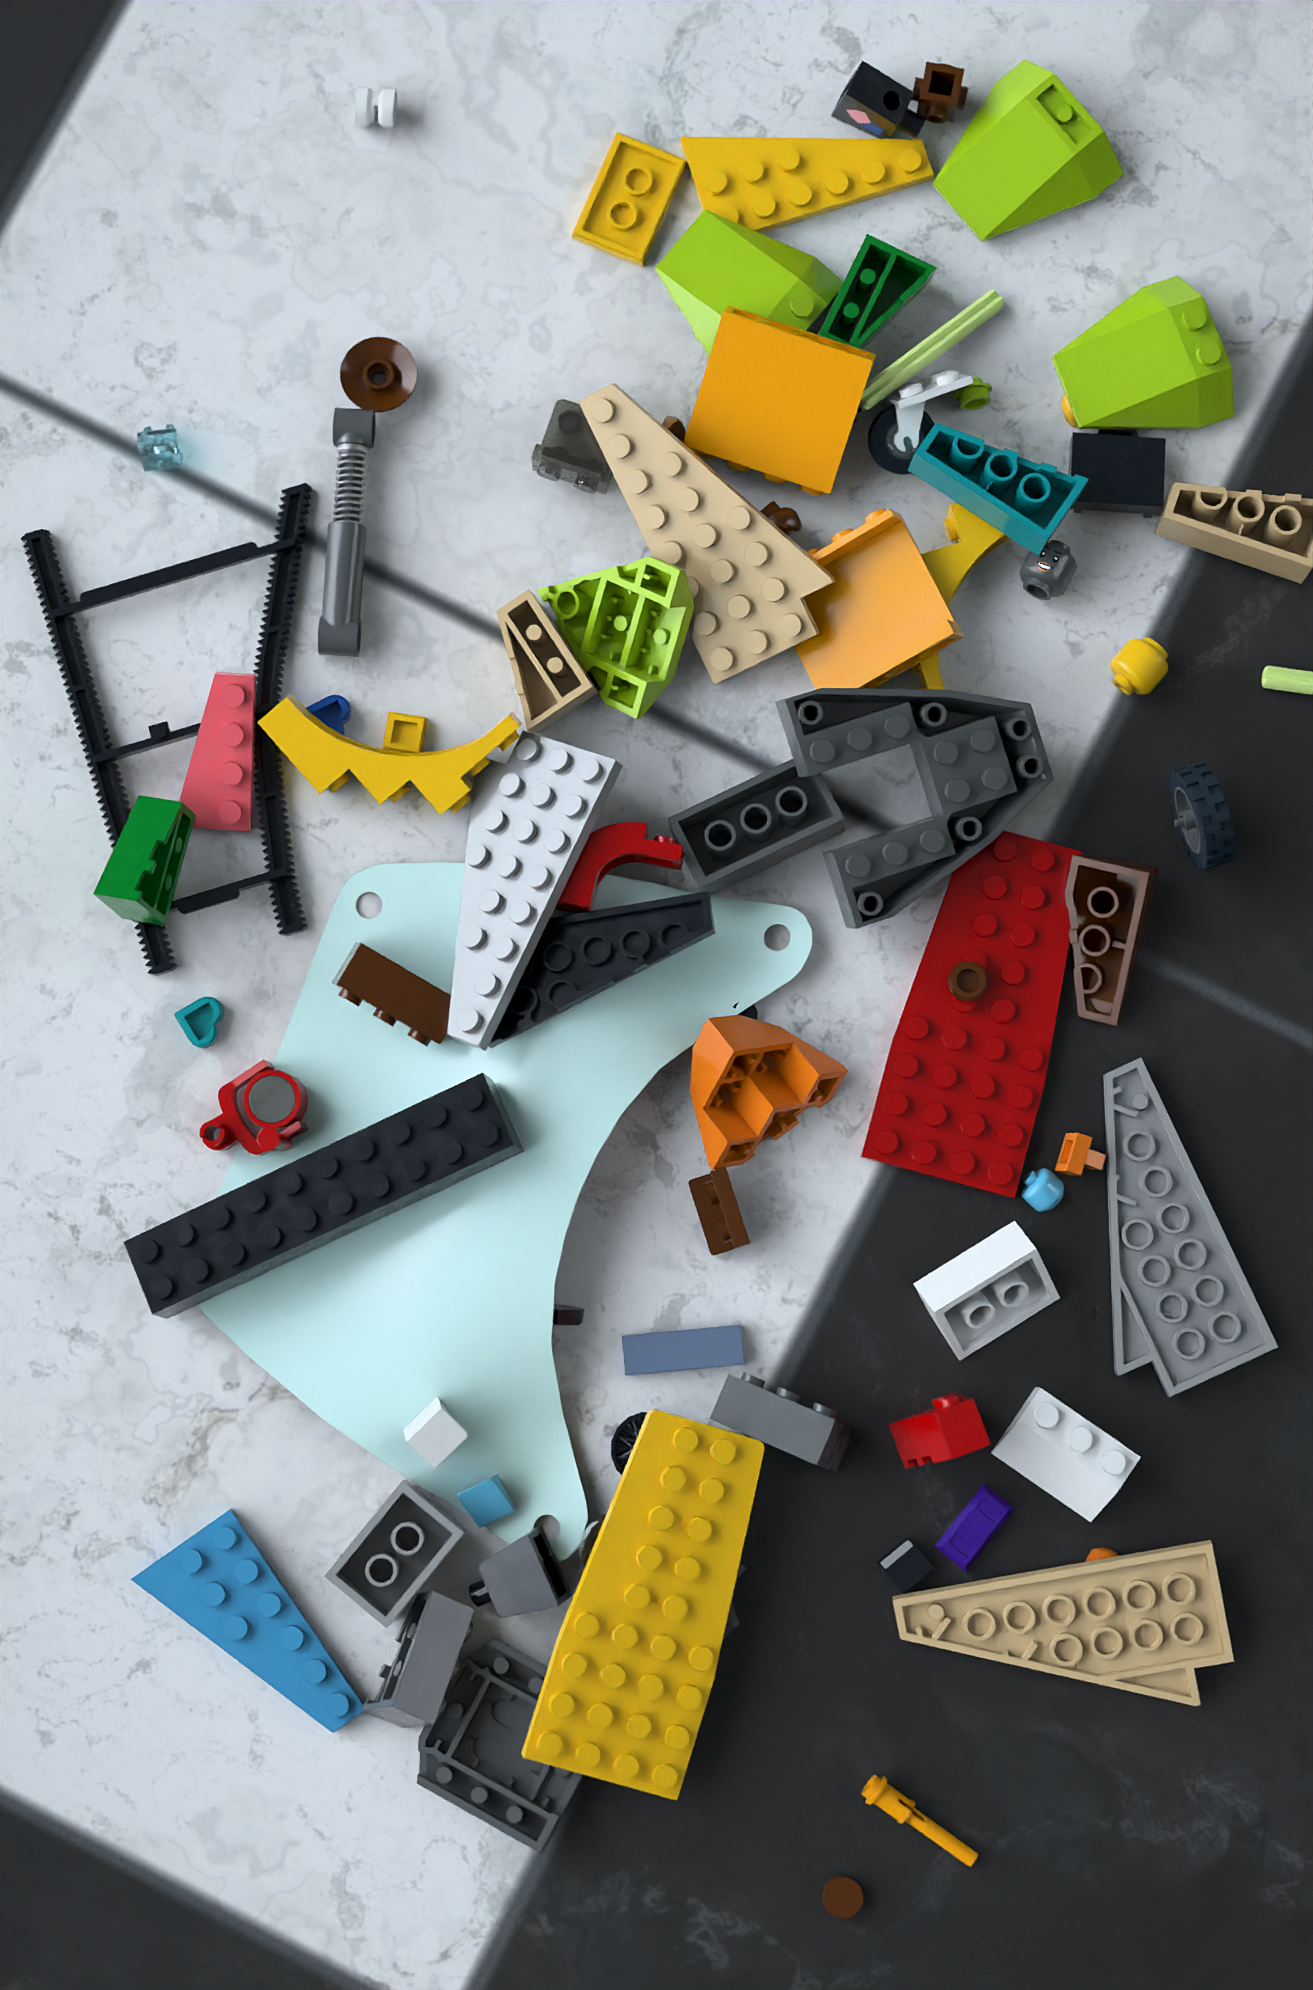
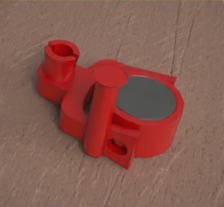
[199,1059,309,1156]

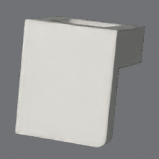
[403,1397,468,1469]

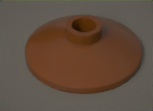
[340,337,417,413]

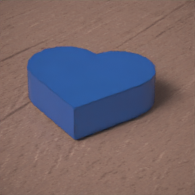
[306,695,351,735]

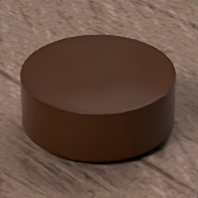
[947,961,988,1002]
[822,1875,863,1919]

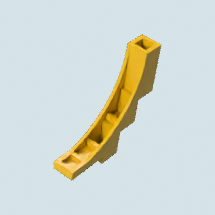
[909,503,1010,690]
[257,694,523,815]

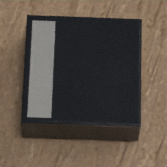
[877,1536,934,1594]

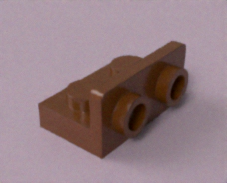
[688,1166,750,1256]

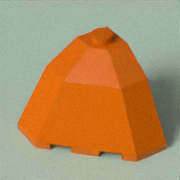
[690,1015,848,1170]

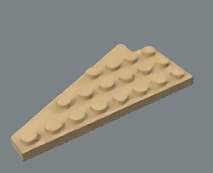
[578,383,835,685]
[892,1540,1234,1706]

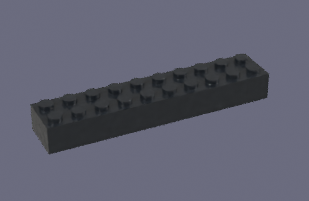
[124,1072,524,1319]

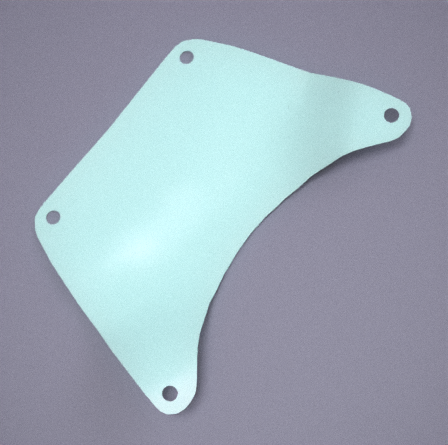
[198,862,812,1562]

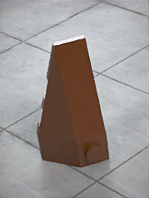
[1065,854,1159,1026]

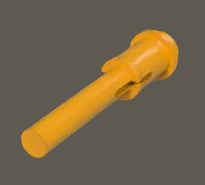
[861,1775,978,1867]

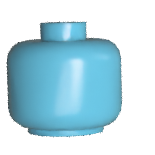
[1021,1168,1064,1212]

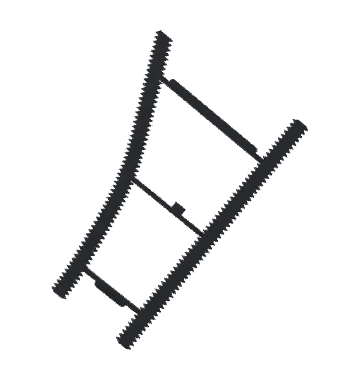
[20,483,313,976]

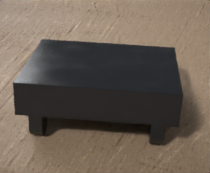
[1068,429,1166,518]

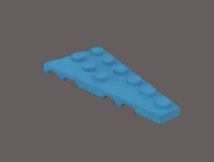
[131,1509,364,1733]

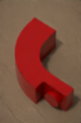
[554,822,684,913]

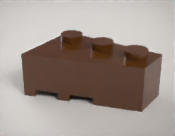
[332,942,451,1047]

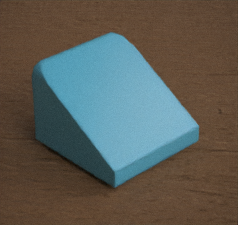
[457,1474,515,1528]

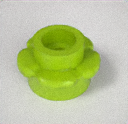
[954,378,992,410]

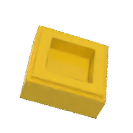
[382,711,428,752]

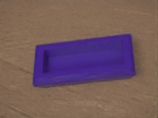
[934,1484,1015,1572]

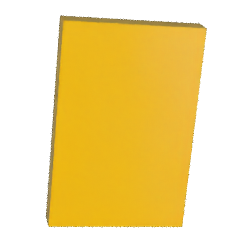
[572,132,687,267]

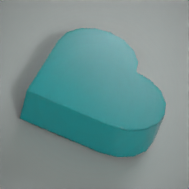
[174,996,224,1048]

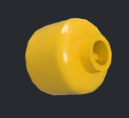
[1110,636,1168,695]

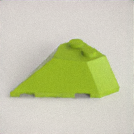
[536,556,695,719]

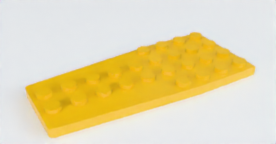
[521,1409,765,1801]

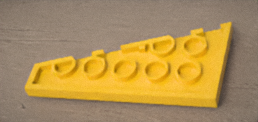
[680,137,934,233]

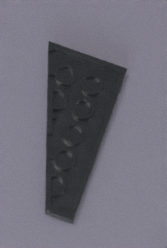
[489,891,715,1048]

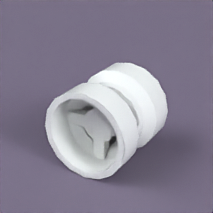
[355,87,397,128]

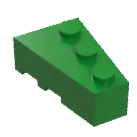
[818,234,937,350]
[93,795,196,926]

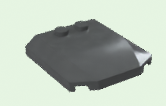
[417,1638,584,1853]

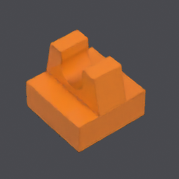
[1055,1133,1106,1176]

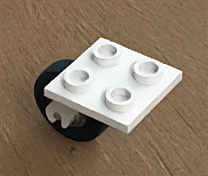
[868,369,973,475]

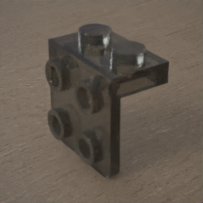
[531,399,613,495]

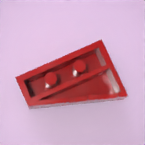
[888,1392,991,1469]

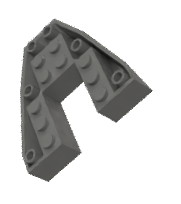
[775,688,1054,929]

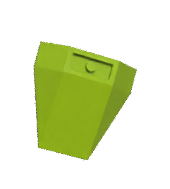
[932,59,1124,242]

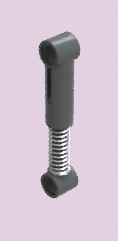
[318,408,376,657]

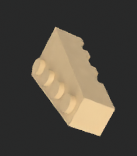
[1154,482,1313,584]

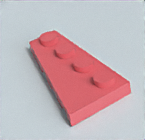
[179,672,256,831]

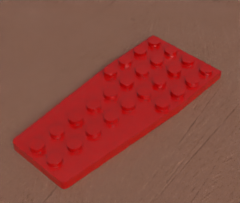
[861,830,1083,1199]

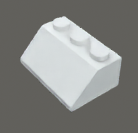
[914,1221,1060,1361]
[991,1387,1141,1522]

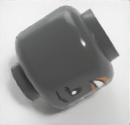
[1019,540,1077,600]

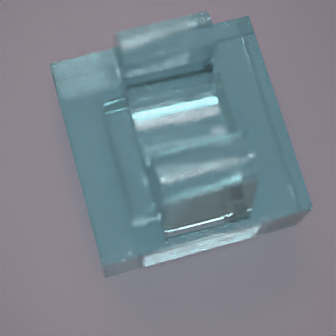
[137,424,183,471]

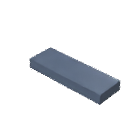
[622,1325,744,1376]

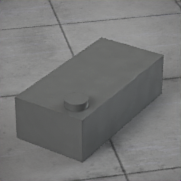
[667,759,845,896]

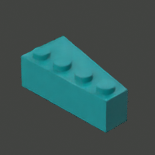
[908,423,1089,556]

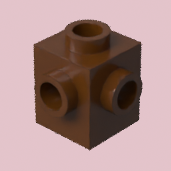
[911,62,968,124]

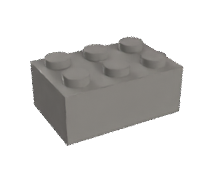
[324,1479,467,1628]

